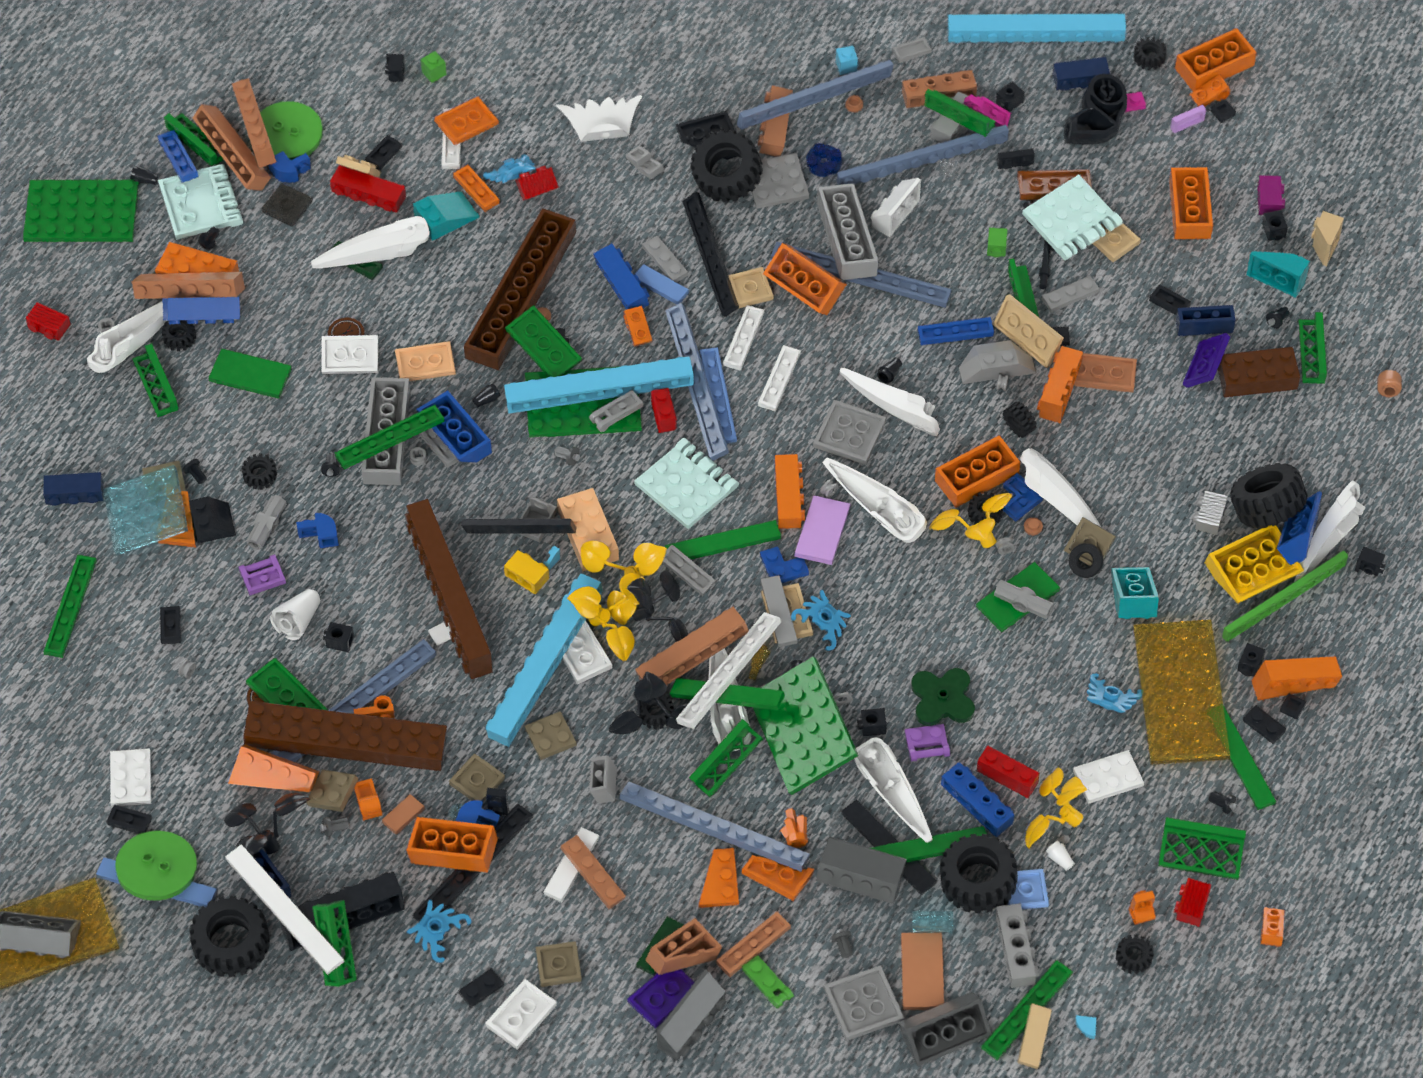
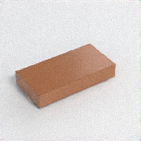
[382,794,425,835]

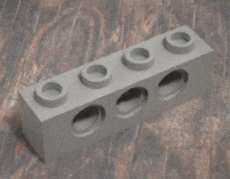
[996,903,1039,988]

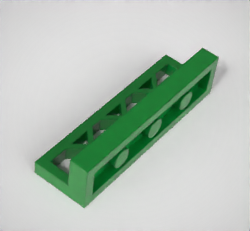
[924,89,995,137]
[164,113,224,166]
[1008,258,1039,317]
[1298,312,1327,384]
[132,344,179,417]
[689,719,763,797]
[313,900,357,987]

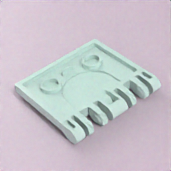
[158,164,243,240]
[1022,175,1123,260]
[634,438,739,529]

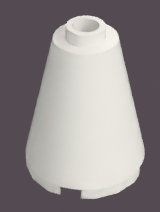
[270,589,321,640]

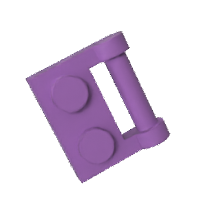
[238,554,286,596]
[905,724,950,762]

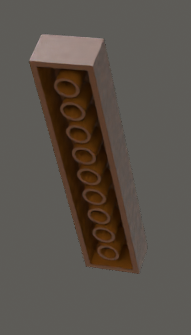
[464,208,576,371]
[404,499,493,680]
[243,701,447,771]

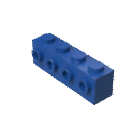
[593,244,650,310]
[162,297,240,324]
[941,762,1014,837]

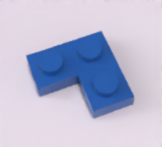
[1003,473,1043,522]
[760,546,809,583]

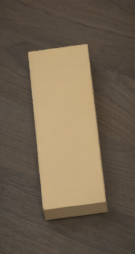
[1017,1004,1052,1069]

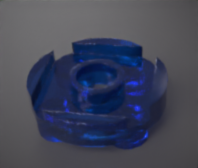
[806,143,842,177]

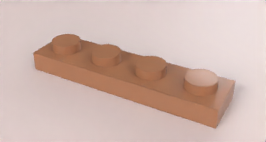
[560,835,626,909]
[716,912,791,977]

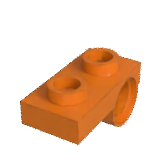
[1190,74,1230,107]
[624,306,652,347]
[354,695,395,719]
[354,778,383,821]
[1129,890,1155,925]
[1260,907,1284,947]

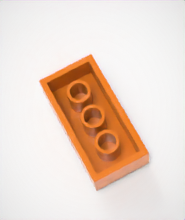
[1175,28,1256,91]
[1169,167,1213,239]
[155,242,239,274]
[763,243,847,315]
[935,435,1020,508]
[406,817,498,873]

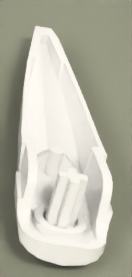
[311,216,429,268]
[87,301,167,373]
[840,368,940,436]
[1020,448,1101,527]
[822,458,927,543]
[1294,480,1365,582]
[709,648,751,751]
[854,737,933,843]

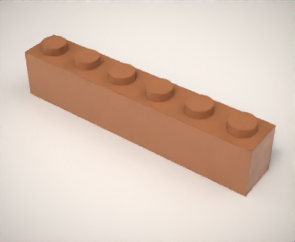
[232,78,276,168]
[192,104,271,191]
[132,272,245,299]
[635,607,749,685]

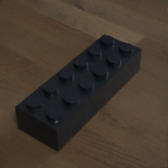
[280,871,405,951]

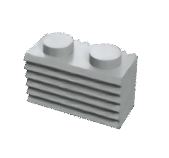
[1193,490,1228,535]
[589,755,617,804]

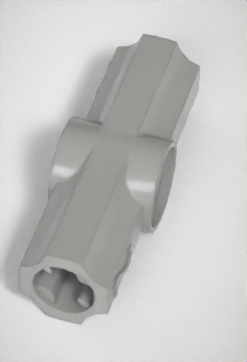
[246,495,287,550]
[994,580,1054,619]

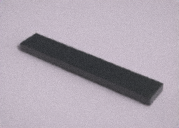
[461,519,577,534]
[841,799,937,895]

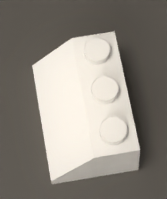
[871,178,921,237]

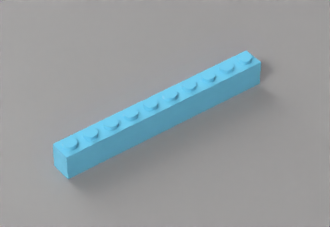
[947,14,1126,43]
[504,356,694,414]
[486,573,603,747]

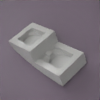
[626,146,664,180]

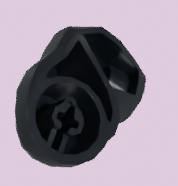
[1064,74,1127,145]

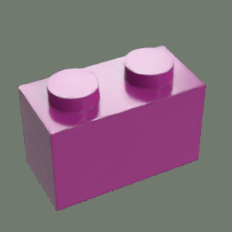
[1257,175,1285,215]

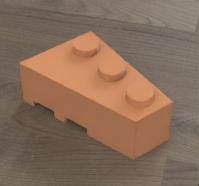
[646,918,722,975]

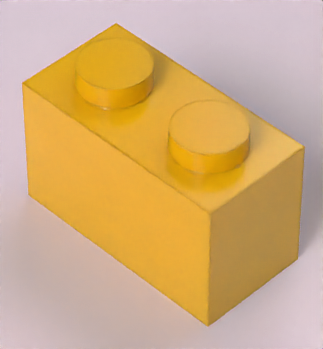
[504,550,549,594]

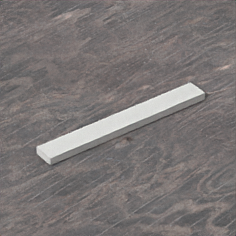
[676,612,781,729]
[225,845,344,975]

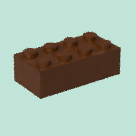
[1218,347,1300,397]

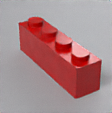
[330,165,406,213]

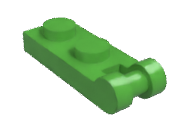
[742,955,794,1009]

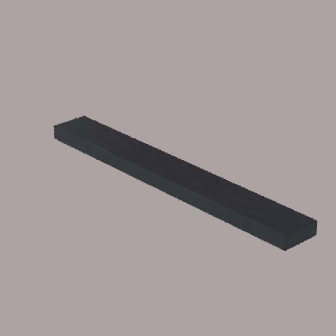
[682,191,739,317]
[412,803,533,922]

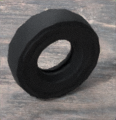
[1068,543,1104,578]

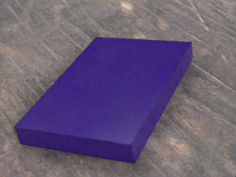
[1183,333,1230,388]
[627,969,695,1029]

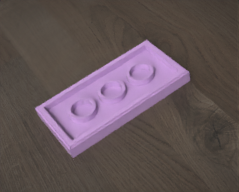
[795,495,850,565]

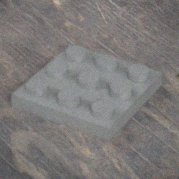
[752,153,809,209]
[813,400,887,465]
[823,965,904,1041]

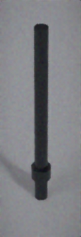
[1039,240,1051,290]

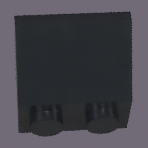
[189,496,236,543]

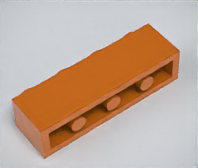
[775,454,805,529]

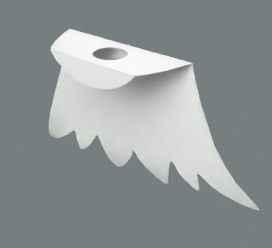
[556,95,642,142]

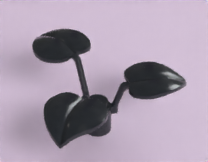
[626,570,688,642]
[609,671,688,735]
[224,793,310,857]

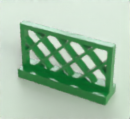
[1158,817,1246,880]

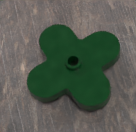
[911,668,975,726]

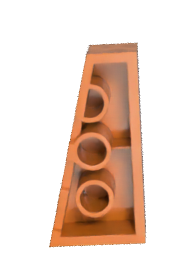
[1037,346,1083,423]
[1252,656,1342,701]
[228,744,320,792]

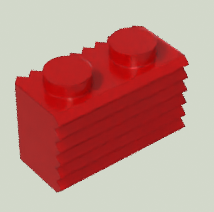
[515,165,559,201]
[26,302,71,341]
[651,388,677,433]
[1174,878,1211,927]

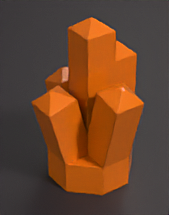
[780,808,808,848]

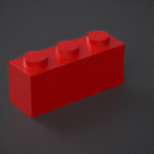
[977,745,1040,799]

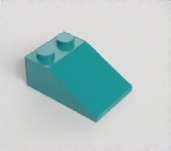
[413,191,480,241]
[1246,251,1310,298]
[1111,567,1159,619]

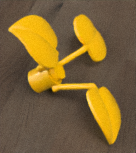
[929,493,1013,548]
[581,541,667,625]
[567,573,645,661]
[1025,767,1087,849]

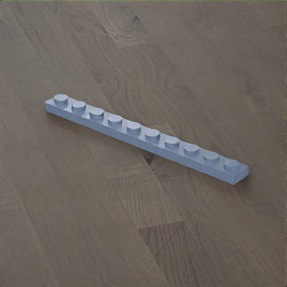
[737,60,894,130]
[837,125,1009,185]
[771,242,952,308]
[665,302,729,461]
[271,639,437,762]
[619,782,810,872]

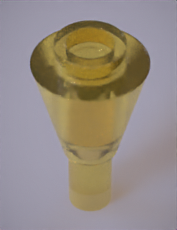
[748,645,771,680]

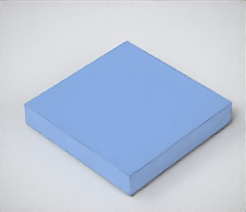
[1007,869,1049,909]

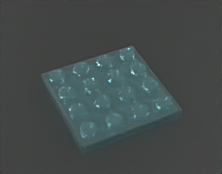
[103,465,188,555]

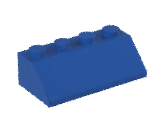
[417,390,492,463]
[1277,491,1322,565]

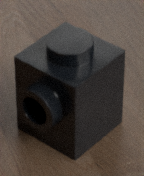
[996,81,1024,112]
[1237,643,1265,677]

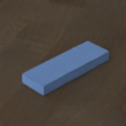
[636,264,689,305]

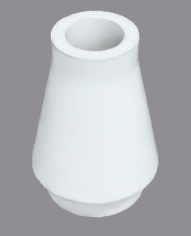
[1046,841,1075,871]

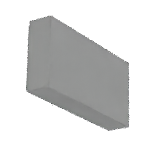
[892,37,932,63]

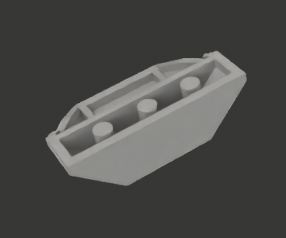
[959,340,1036,384]

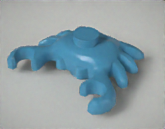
[483,154,536,183]
[791,590,851,651]
[1087,673,1143,713]
[407,900,471,963]

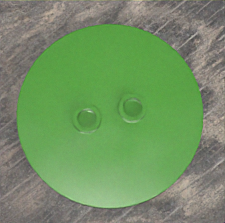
[260,101,323,161]
[115,831,197,901]

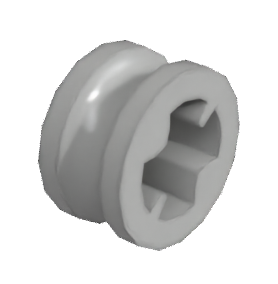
[98,318,115,334]
[996,373,1009,391]
[409,447,427,466]
[820,479,839,499]
[995,537,1015,555]
[178,659,196,679]

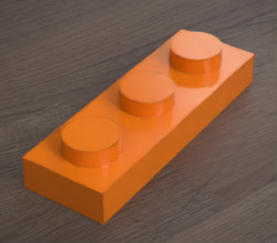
[453,165,500,212]

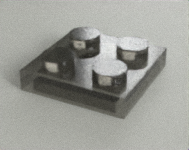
[262,183,312,227]

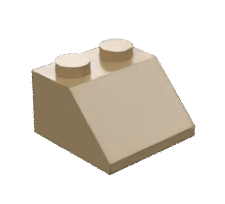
[1311,211,1344,266]

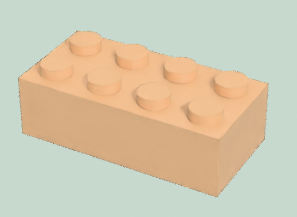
[557,488,619,571]

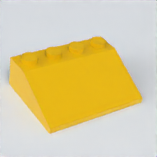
[1204,525,1304,603]

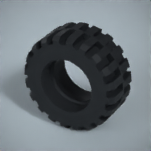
[690,130,763,203]
[1230,463,1308,528]
[940,834,1018,913]
[189,896,270,977]

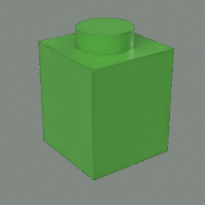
[421,51,446,83]
[987,228,1007,257]

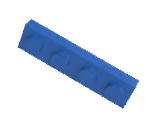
[157,130,199,183]
[917,317,994,345]

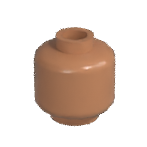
[1377,370,1402,398]

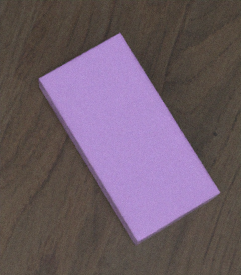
[1170,105,1206,133]

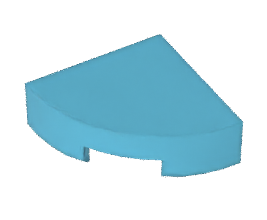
[543,546,560,570]
[1075,1015,1097,1039]

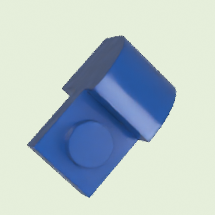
[269,151,311,183]
[296,513,339,548]
[455,800,500,828]

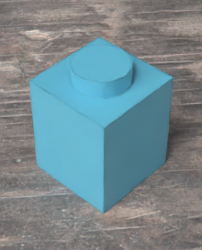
[836,46,858,75]

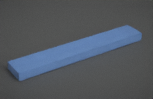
[699,347,737,443]
[96,857,217,907]

